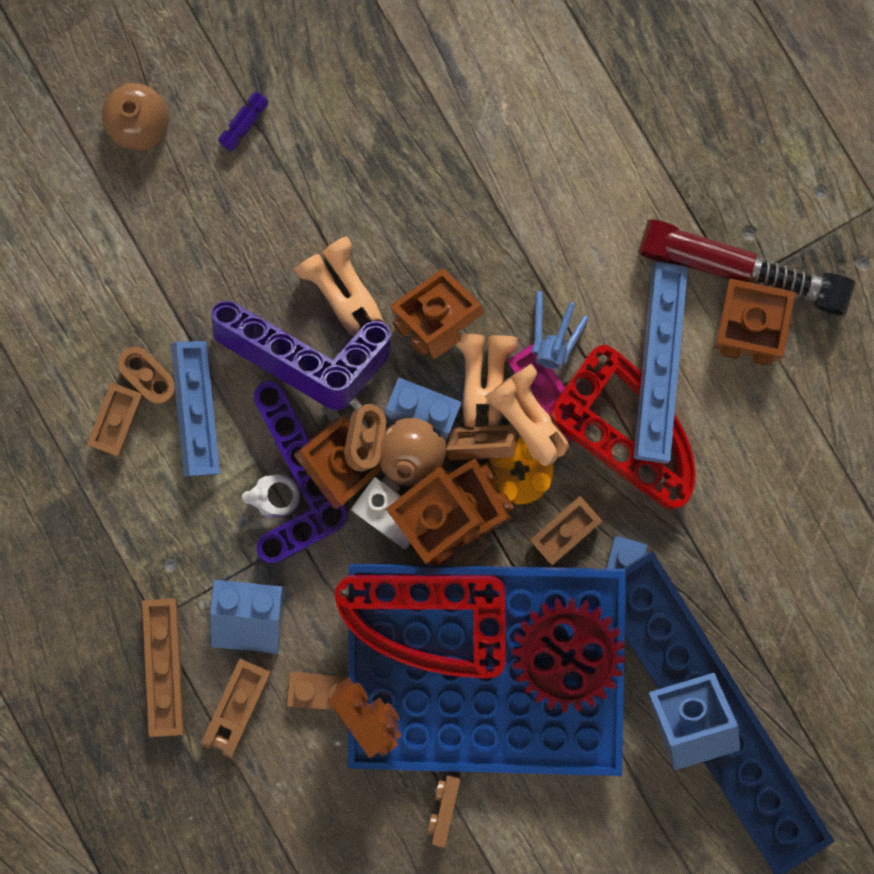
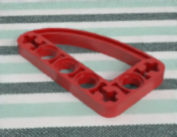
[549,345,696,510]
[335,575,506,678]

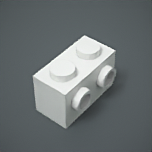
[351,477,411,550]

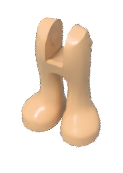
[294,236,383,337]
[456,334,518,428]
[485,363,569,466]

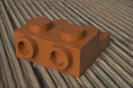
[390,268,484,360]
[713,278,796,366]
[294,414,382,509]
[448,459,514,551]
[386,467,486,565]
[329,677,402,758]

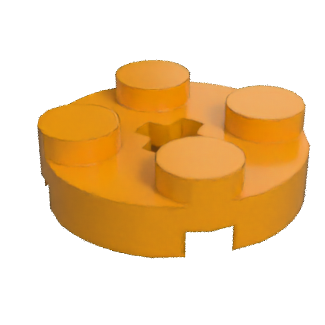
[488,437,554,505]

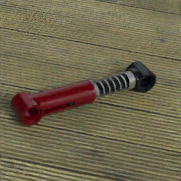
[638,219,856,316]

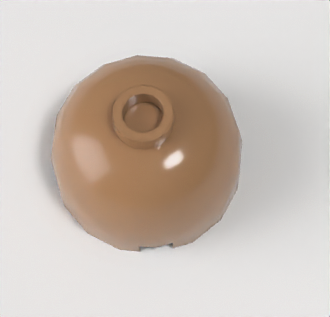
[102,83,169,151]
[379,418,446,487]

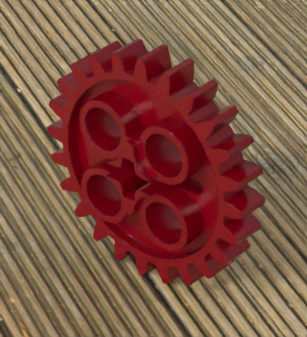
[511,597,625,712]

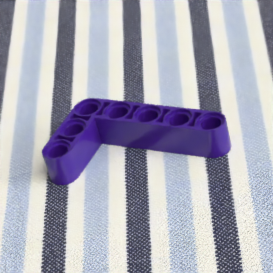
[211,301,391,410]
[254,381,349,563]

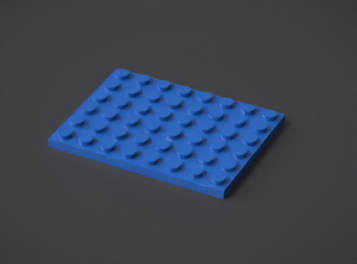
[348,564,626,776]

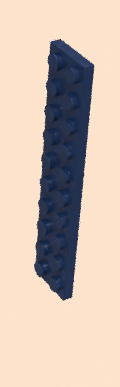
[622,551,835,874]

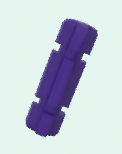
[218,91,269,151]

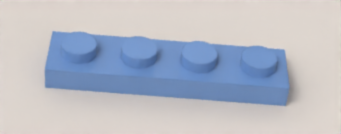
[170,341,220,477]

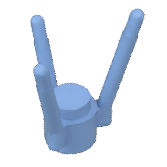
[531,291,589,370]

